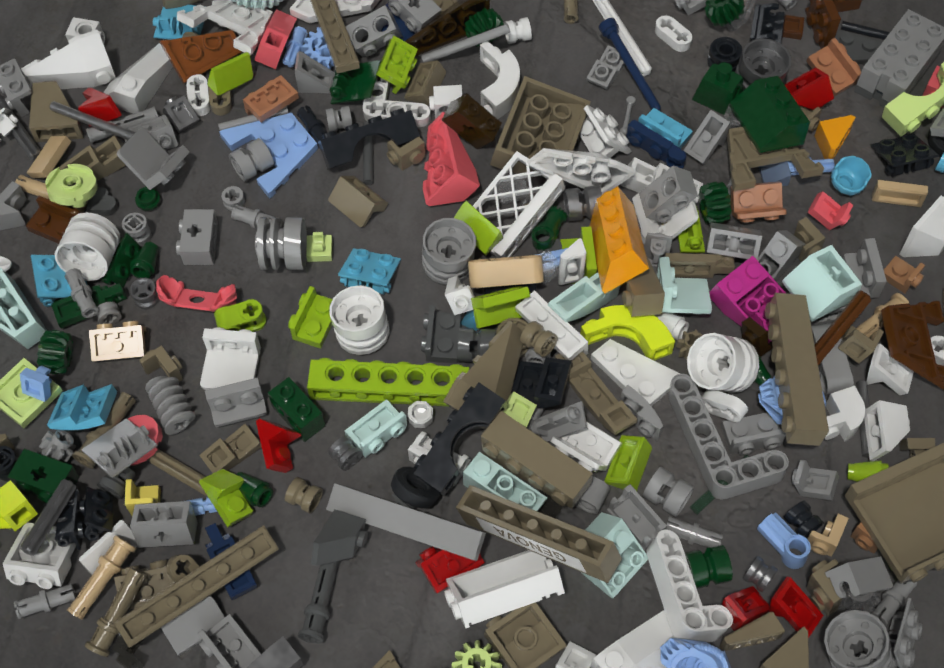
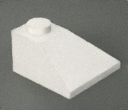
[899,195,944,257]

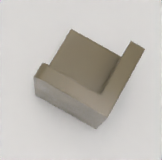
[838,326,884,363]

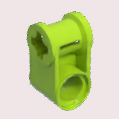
[214,299,267,332]

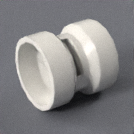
[504,17,532,44]

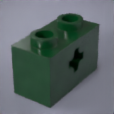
[8,449,80,503]

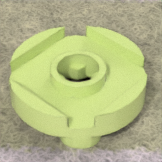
[45,164,98,208]

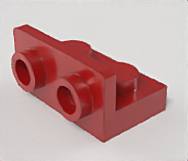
[415,546,485,593]

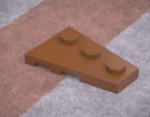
[160,30,242,83]

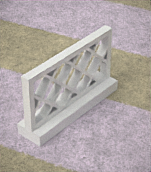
[473,151,565,258]

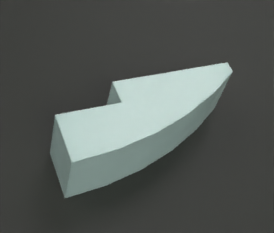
[548,272,620,322]

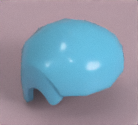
[831,155,872,196]

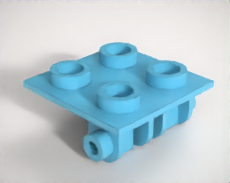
[153,5,206,40]
[338,248,401,295]
[31,255,87,307]

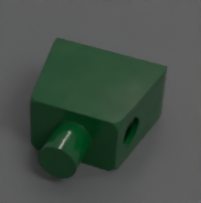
[692,62,743,119]

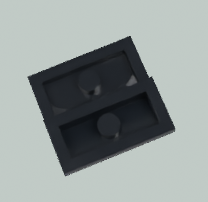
[511,357,572,409]

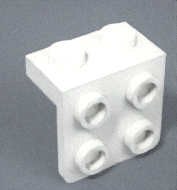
[632,193,699,239]
[200,327,261,390]
[550,421,622,473]

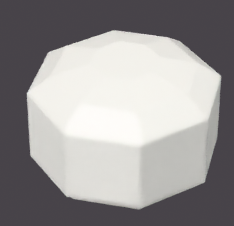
[408,401,433,428]

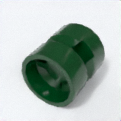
[685,545,733,589]

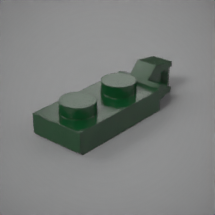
[51,283,127,329]

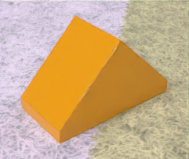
[814,115,856,159]

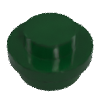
[135,187,160,211]

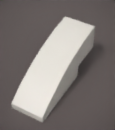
[621,157,703,205]

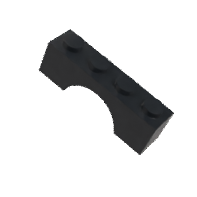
[318,108,421,170]
[414,382,508,496]

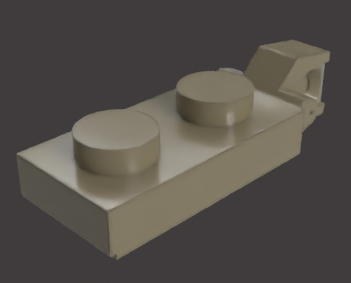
[665,253,735,278]

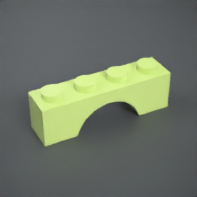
[882,62,944,137]

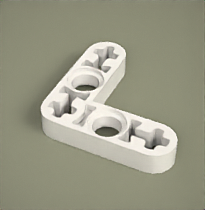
[363,78,431,127]

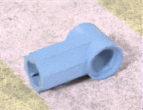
[757,512,811,569]

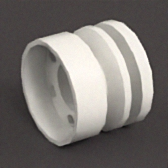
[55,212,120,281]
[329,285,390,355]
[687,333,759,393]

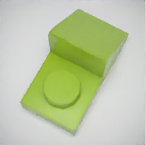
[199,469,253,528]

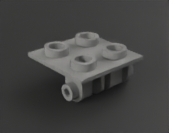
[82,418,158,478]
[888,598,922,668]

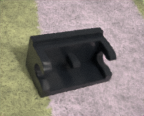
[750,3,786,44]

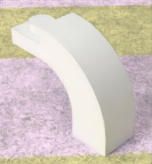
[480,41,520,119]

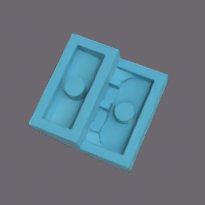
[47,384,117,430]

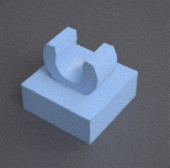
[20,366,52,402]

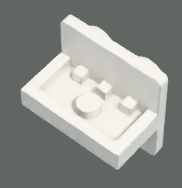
[579,105,632,158]

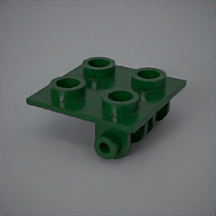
[329,60,381,104]

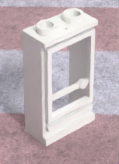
[444,550,565,628]

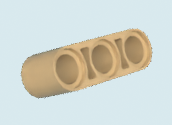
[468,255,544,288]

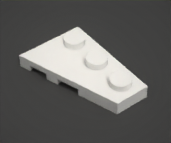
[591,339,680,406]

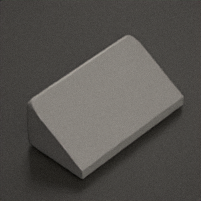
[161,595,225,656]

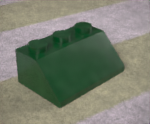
[729,76,810,153]

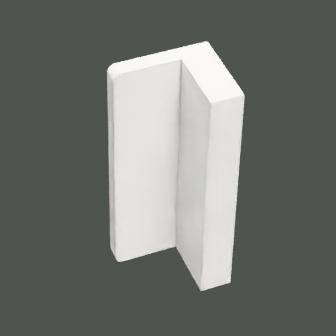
[515,291,588,360]

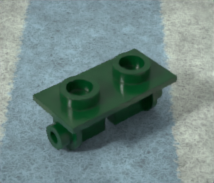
[101,233,142,288]

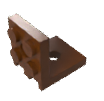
[805,0,862,49]

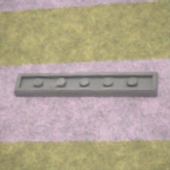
[326,483,486,561]

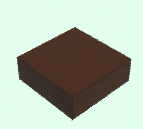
[783,15,805,40]

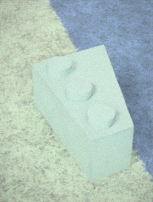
[0,268,47,349]

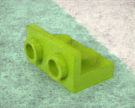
[376,35,418,94]
[288,286,333,349]

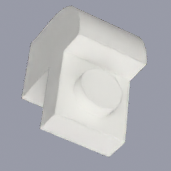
[825,386,865,442]

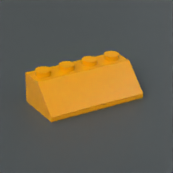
[589,186,649,294]

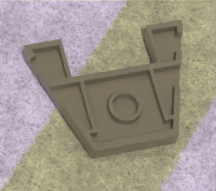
[727,127,824,191]

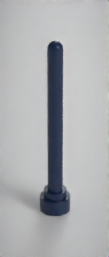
[598,18,661,111]

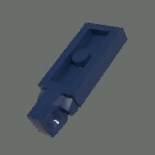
[205,523,257,600]

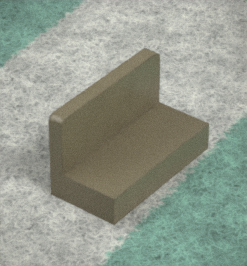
[328,176,388,227]

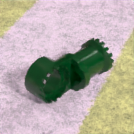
[531,206,568,251]

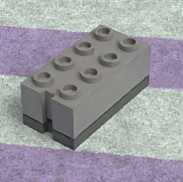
[854,9,944,107]

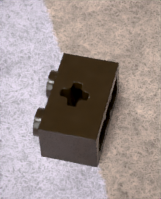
[442,93,502,149]

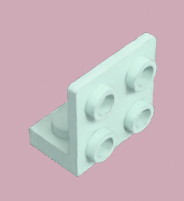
[657,257,712,314]

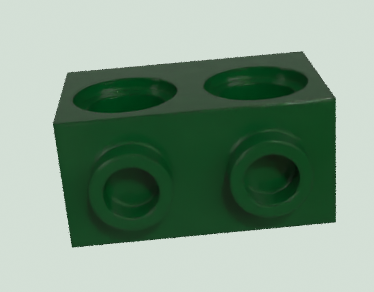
[268,377,325,443]

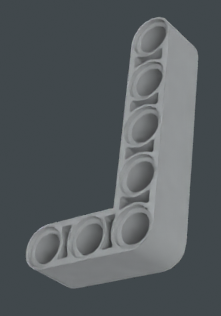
[668,374,789,500]

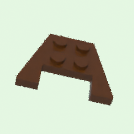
[881,301,944,390]

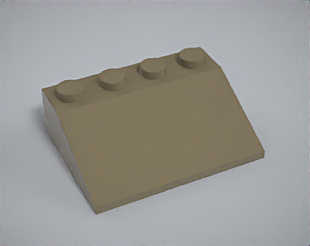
[490,76,591,176]

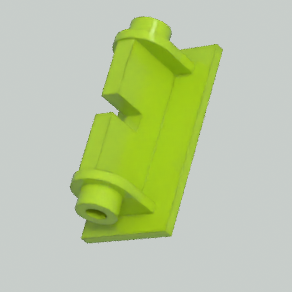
[678,206,705,253]

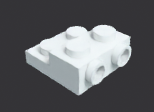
[3,522,76,589]

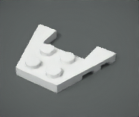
[177,0,273,56]

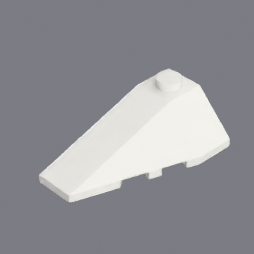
[103,43,173,114]
[527,148,636,194]

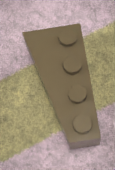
[481,411,593,509]

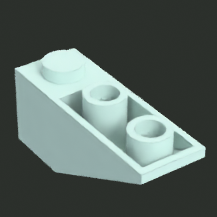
[463,452,547,512]

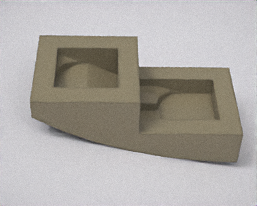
[199,424,261,473]

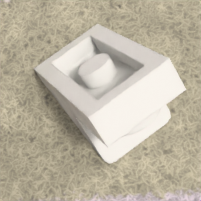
[866,344,914,395]

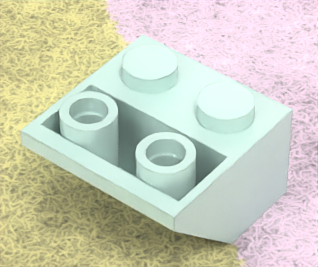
[782,245,862,322]
[581,512,648,598]

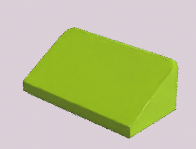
[207,52,253,96]
[454,201,503,255]
[604,435,652,491]

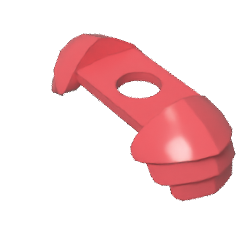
[156,275,237,312]

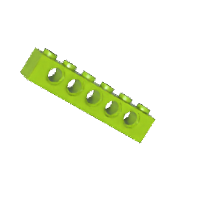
[307,358,469,406]

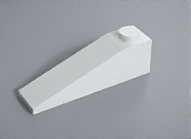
[21,30,116,90]
[591,610,674,668]

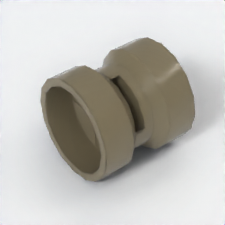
[520,321,557,357]
[285,477,323,514]

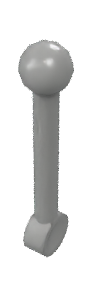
[620,96,636,136]

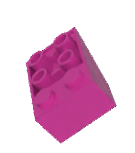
[709,256,786,343]

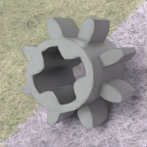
[39,430,76,462]

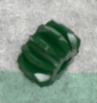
[704,0,745,27]
[464,8,504,47]
[698,182,732,224]
[37,330,73,374]

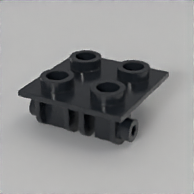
[870,134,939,177]

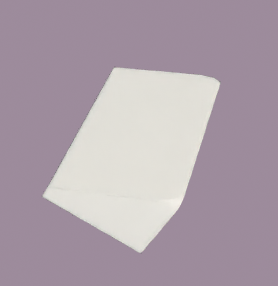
[558,238,587,285]
[79,520,138,575]

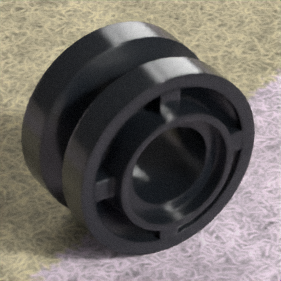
[707,37,743,72]

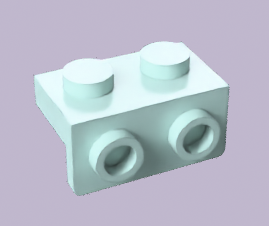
[345,399,407,458]

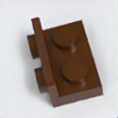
[26,196,81,244]

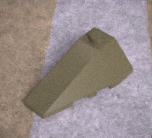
[443,321,523,430]

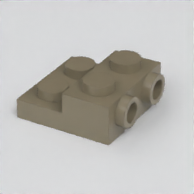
[484,602,567,668]

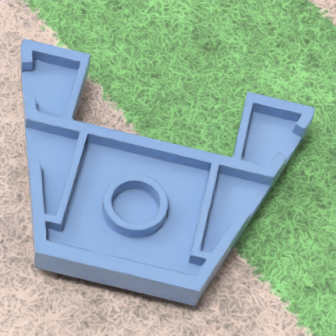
[219,113,318,199]

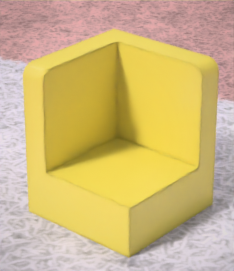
[125,479,161,516]

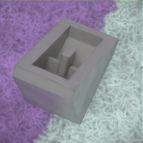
[294,51,335,94]

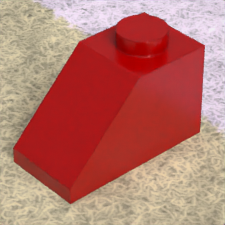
[785,67,834,110]

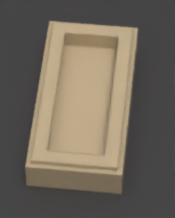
[27,136,71,178]
[872,180,928,207]

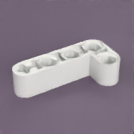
[646,529,733,642]

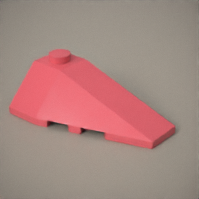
[423,111,480,206]

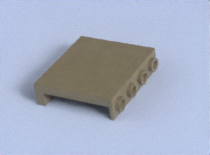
[845,443,944,584]

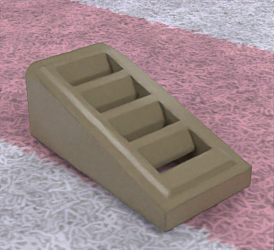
[719,612,785,651]

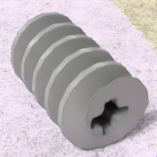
[145,376,196,435]

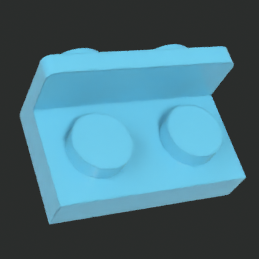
[638,108,693,148]

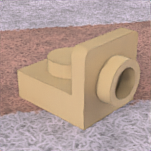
[808,514,849,557]

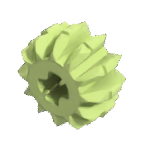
[452,640,502,668]

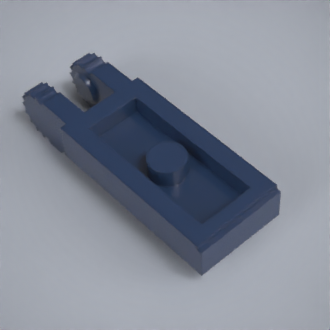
[626,119,687,169]

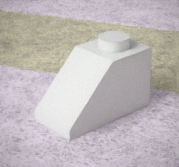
[864,400,910,461]

